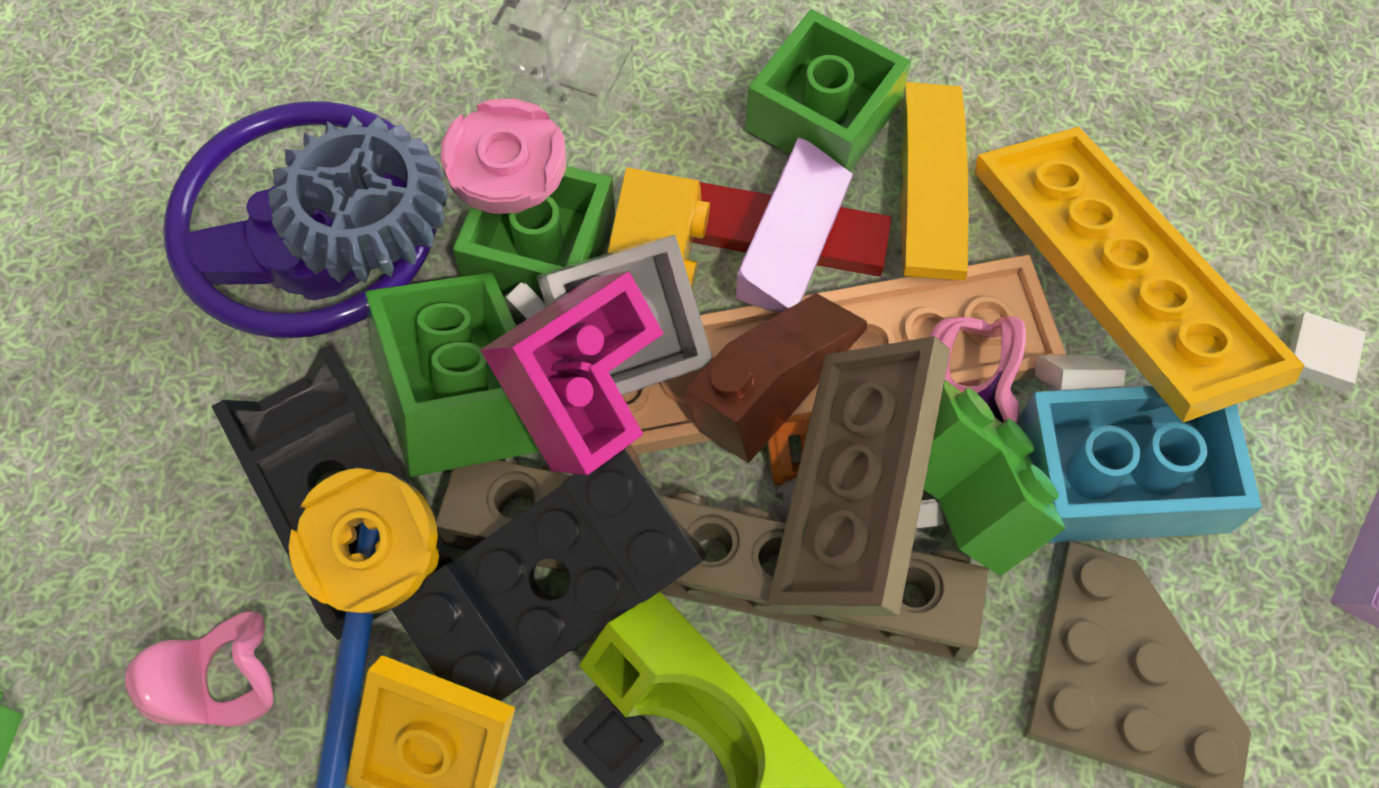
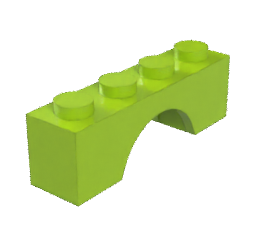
[579,591,846,788]

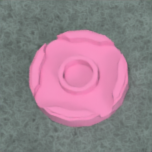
[441,98,566,214]

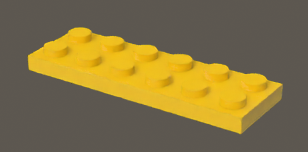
[974,126,1305,423]

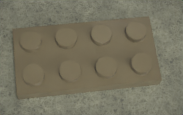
[767,336,950,616]

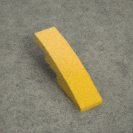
[900,82,969,281]

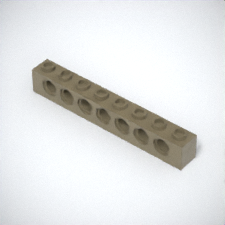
[436,458,989,663]

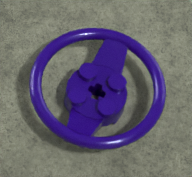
[163,101,437,339]

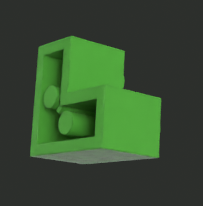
[924,380,1066,576]

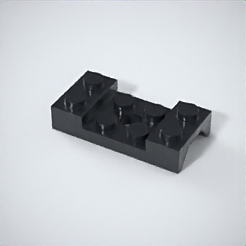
[211,345,453,640]
[391,444,707,701]

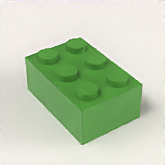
[365,272,540,477]

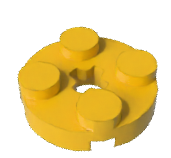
[289,468,439,614]

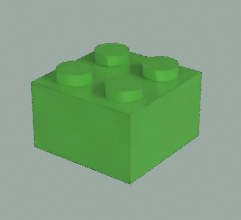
[745,9,911,172]
[453,166,616,303]

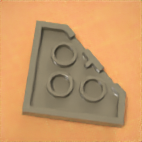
[1024,541,1251,788]

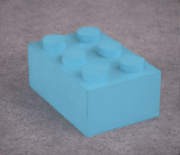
[1017,386,1262,543]

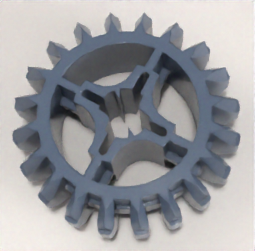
[268,115,448,284]

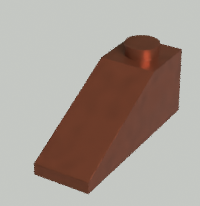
[685,293,868,464]

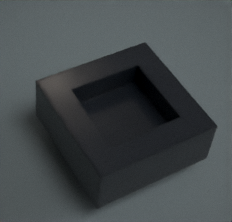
[562,697,664,788]

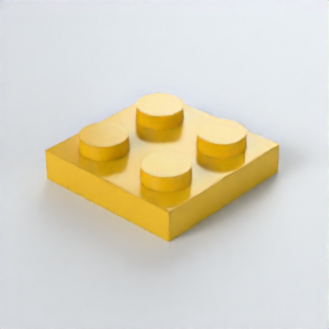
[346,655,515,788]

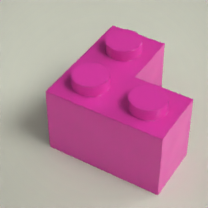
[480,271,664,475]

